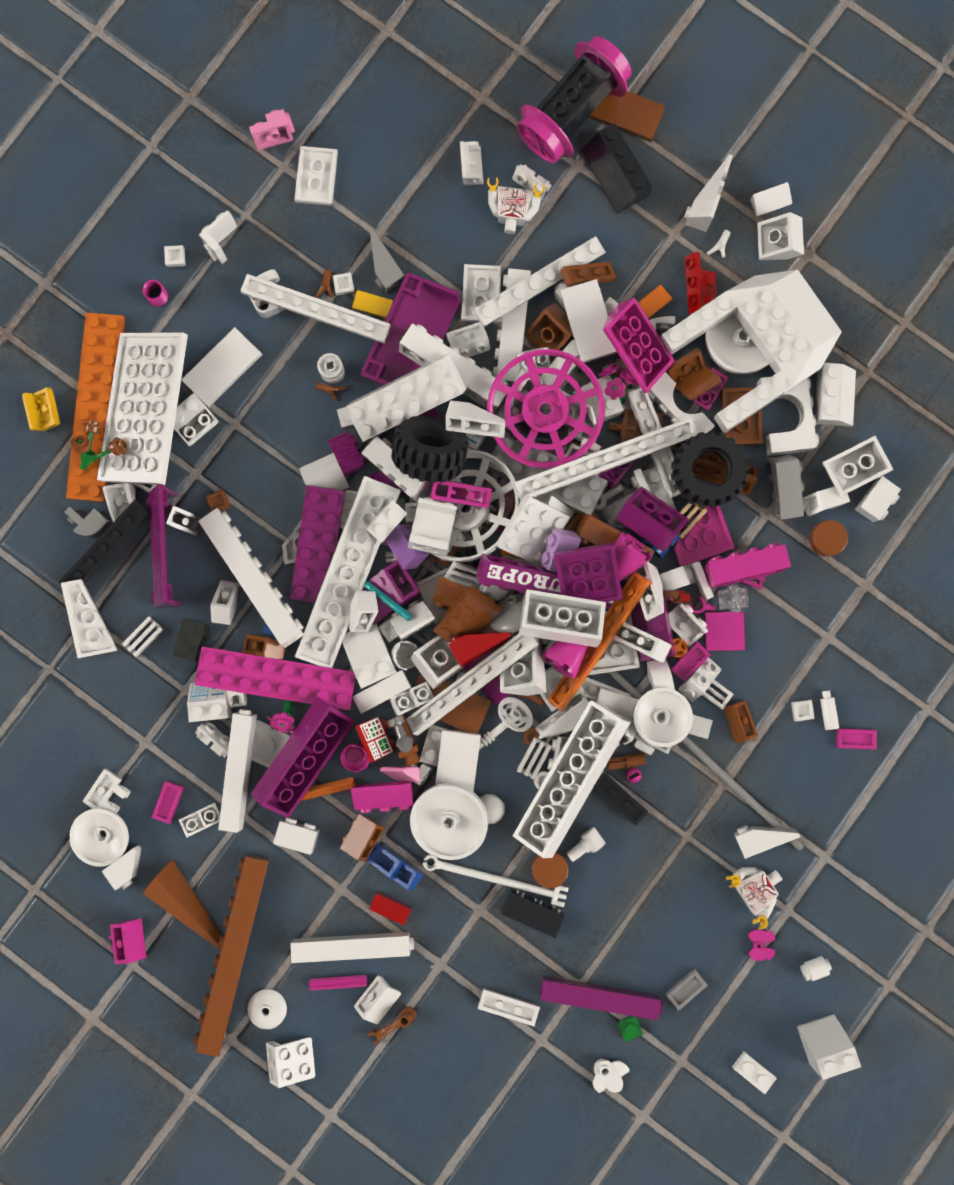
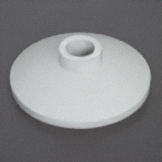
[247,989,287,1029]

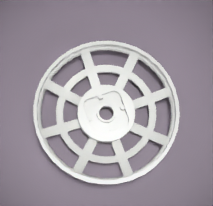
[409,450,520,562]

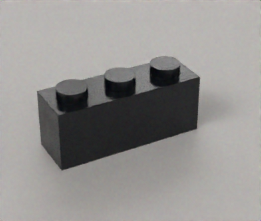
[501,888,565,938]

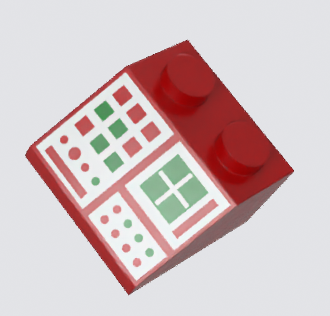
[355,716,396,763]

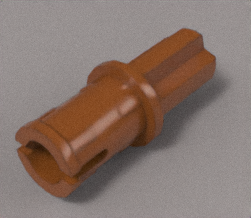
[607,752,646,770]

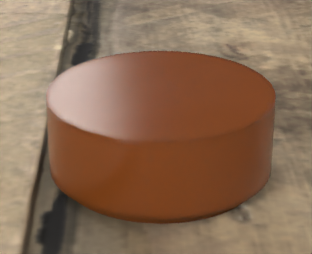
[523,727,542,747]

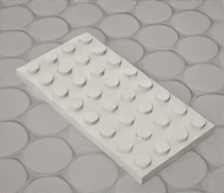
[97,333,188,485]

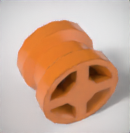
[673,638,687,658]

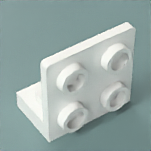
[266,1037,315,1088]

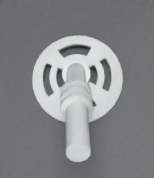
[479,697,533,750]

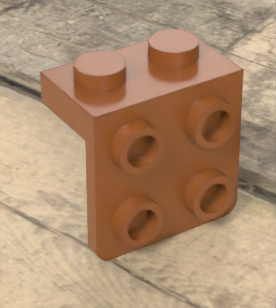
[666,348,721,400]

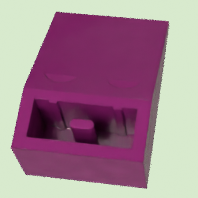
[362,560,422,625]

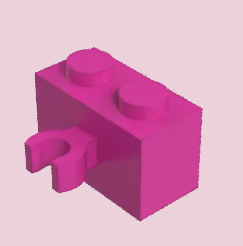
[108,918,147,964]

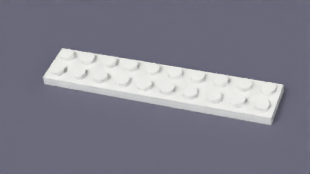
[295,476,401,668]

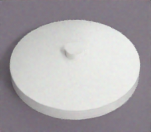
[705,313,769,374]
[410,783,488,860]

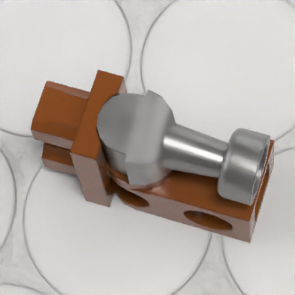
[385,713,420,767]

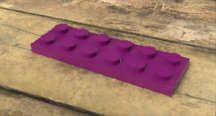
[290,485,345,603]

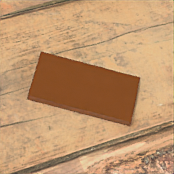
[588,91,666,142]
[414,673,492,734]

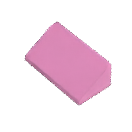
[380,766,419,782]

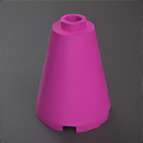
[614,532,652,581]
[542,641,588,679]

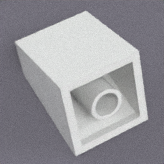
[797,1014,861,1080]

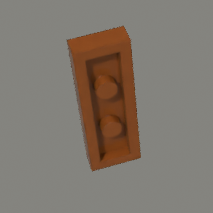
[560,262,617,287]

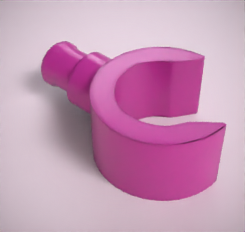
[688,596,716,614]

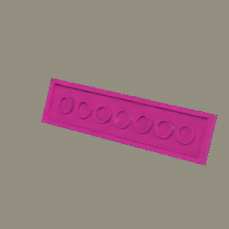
[195,647,356,710]

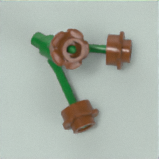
[71,420,127,470]

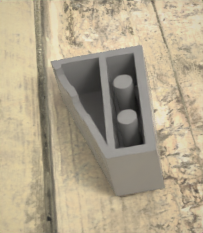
[765,454,806,520]

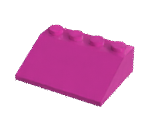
[603,297,675,394]

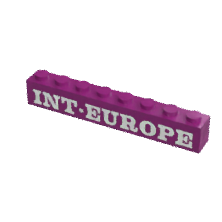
[476,553,625,610]

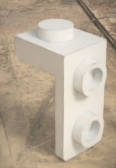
[678,658,721,702]

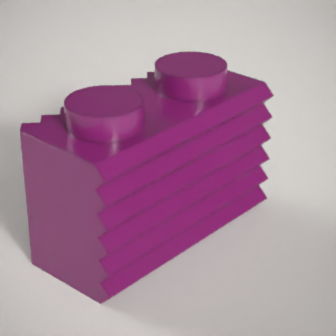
[328,431,367,477]

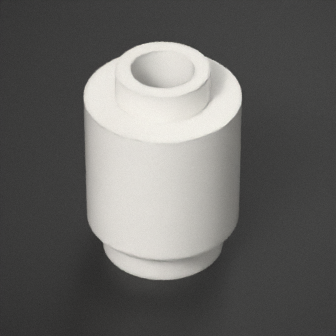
[800,956,832,982]

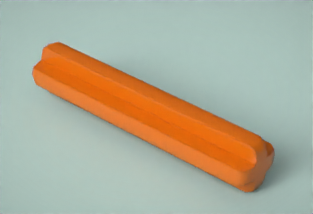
[301,777,355,801]

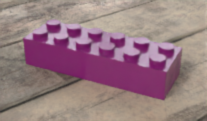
[251,697,355,818]

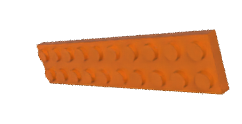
[66,313,125,503]

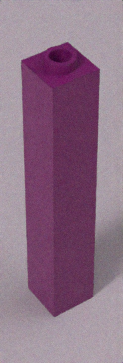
[540,976,663,1020]

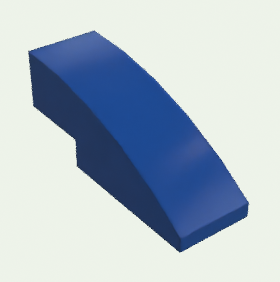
[367,843,424,891]

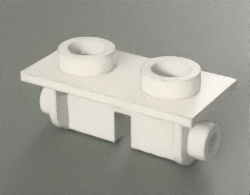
[512,164,552,200]
[195,720,230,758]

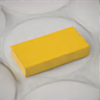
[352,290,394,319]

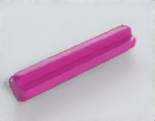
[309,975,367,991]

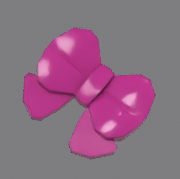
[748,929,776,961]

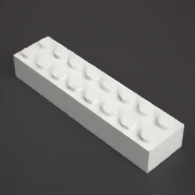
[513,700,631,858]

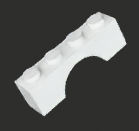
[647,372,715,433]

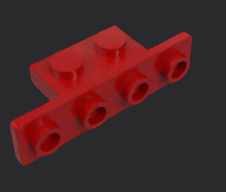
[685,252,717,316]

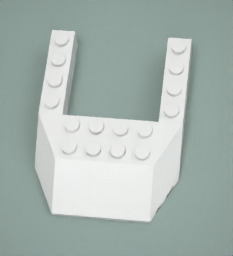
[661,270,842,433]

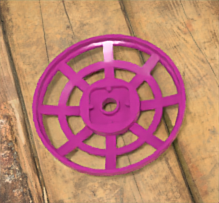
[487,349,605,468]

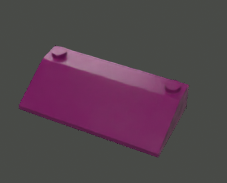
[360,272,462,386]
[147,484,182,608]

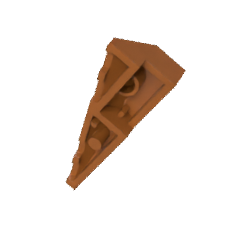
[142,859,221,950]

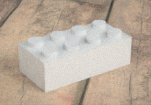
[519,589,606,647]

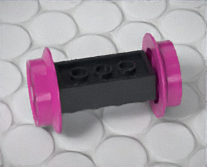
[516,36,632,164]

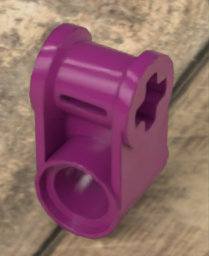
[598,461,632,489]

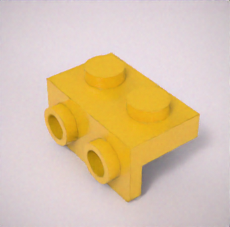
[22,388,61,432]

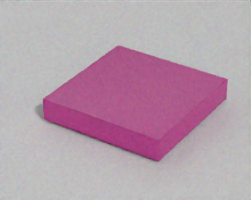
[704,612,745,651]

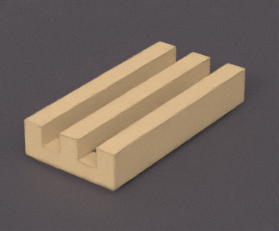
[678,503,708,539]

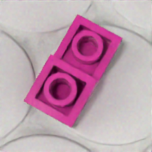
[692,368,729,410]

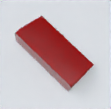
[369,891,412,926]

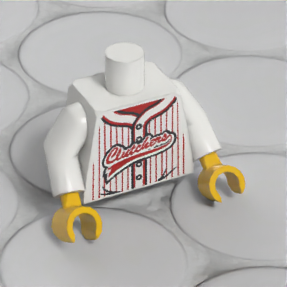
[487,177,545,234]
[726,867,782,930]

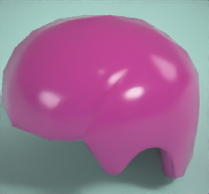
[340,743,370,773]

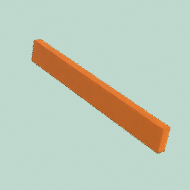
[547,571,651,711]

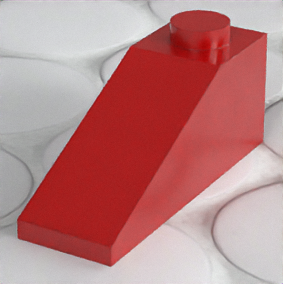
[448,632,512,668]

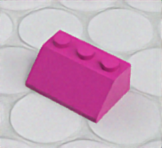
[351,781,414,813]

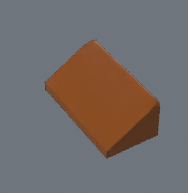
[723,700,758,743]

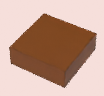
[205,489,231,512]

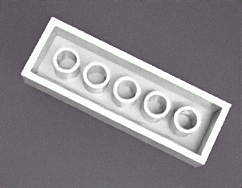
[399,323,508,414]
[345,353,467,442]

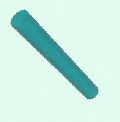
[364,581,412,621]

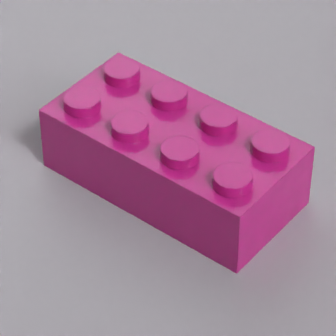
[703,543,791,589]

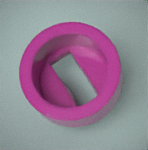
[625,767,642,783]

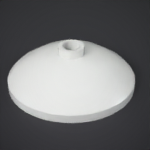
[633,688,693,747]
[70,808,129,867]

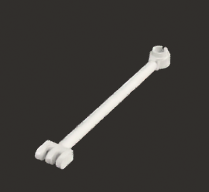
[423,854,569,907]

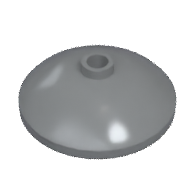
[489,593,525,633]

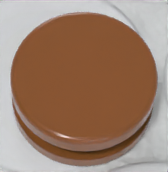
[809,520,848,557]
[532,851,568,888]

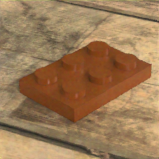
[721,387,763,445]

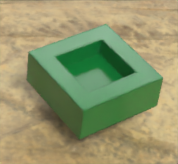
[617,1016,643,1042]

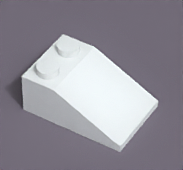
[822,436,894,497]
[342,624,398,689]

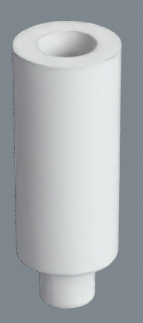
[820,691,839,730]

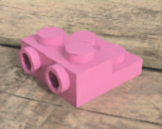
[249,109,295,151]

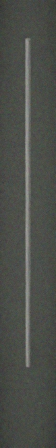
[461,531,804,851]

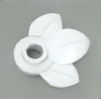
[593,1059,629,1093]

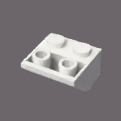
[174,393,219,446]

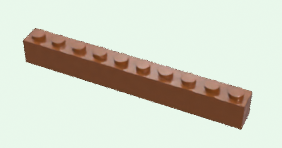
[193,853,269,1057]

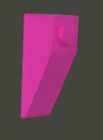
[430,480,492,508]

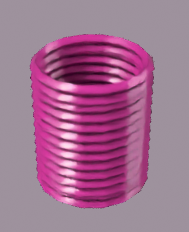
[143,280,168,306]

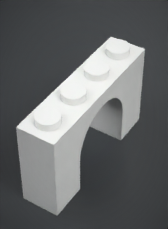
[757,377,819,456]

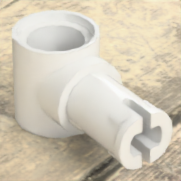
[566,827,606,862]

